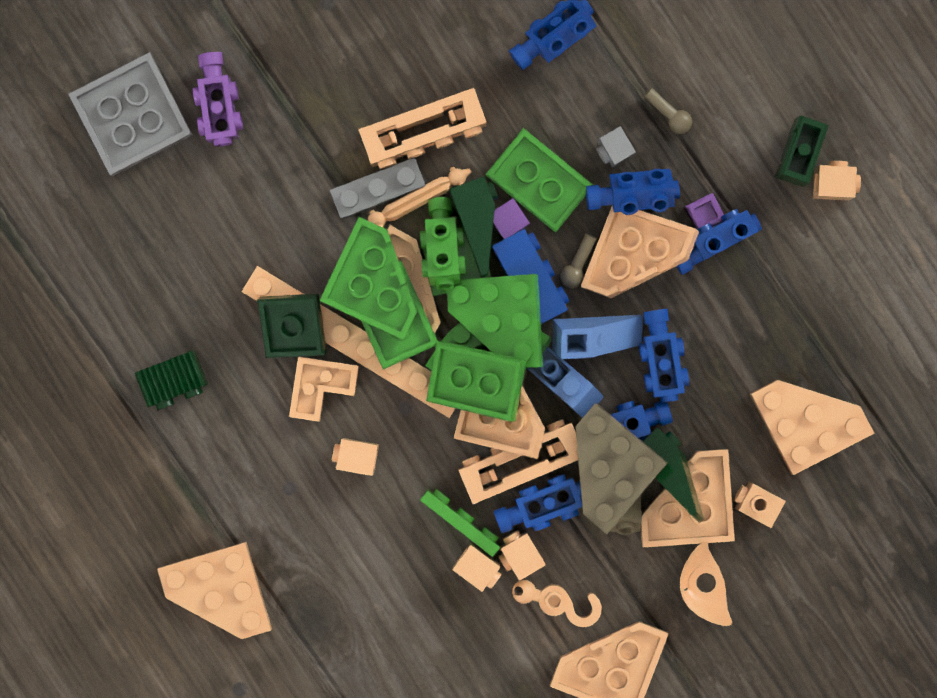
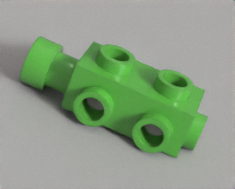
[420,197,466,290]

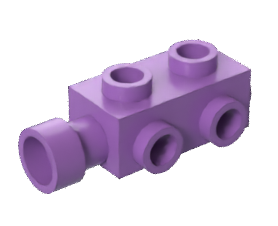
[193,52,243,147]

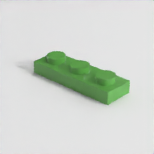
[420,489,500,557]

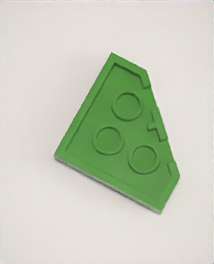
[320,217,417,340]
[447,274,543,368]

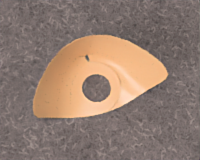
[680,541,732,626]

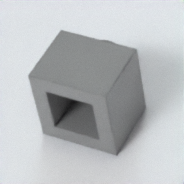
[596,126,636,168]

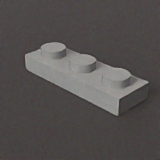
[330,157,426,219]

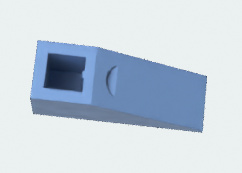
[552,315,643,359]
[527,347,604,418]

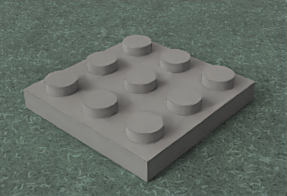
[68,52,193,176]

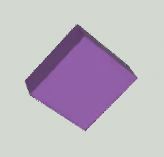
[685,193,724,229]
[493,198,530,239]

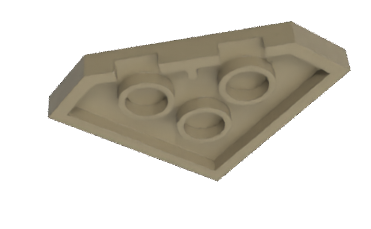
[575,403,667,534]

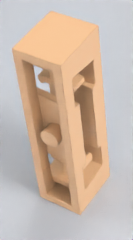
[359,88,486,169]
[458,419,578,504]

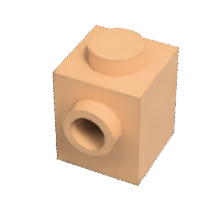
[813,161,861,200]
[332,438,379,476]
[734,482,786,528]
[498,530,546,581]
[452,542,501,592]

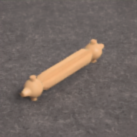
[367,167,471,228]

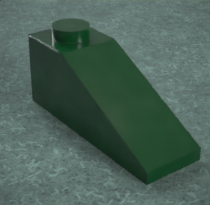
[450,176,498,278]
[643,427,704,523]

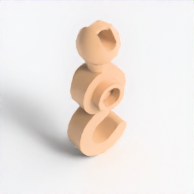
[512,580,602,627]

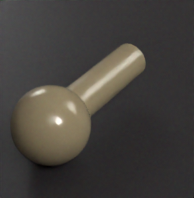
[644,87,692,134]
[560,233,597,289]

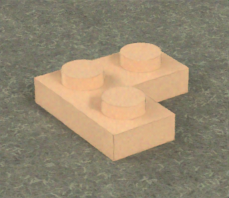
[289,357,359,422]

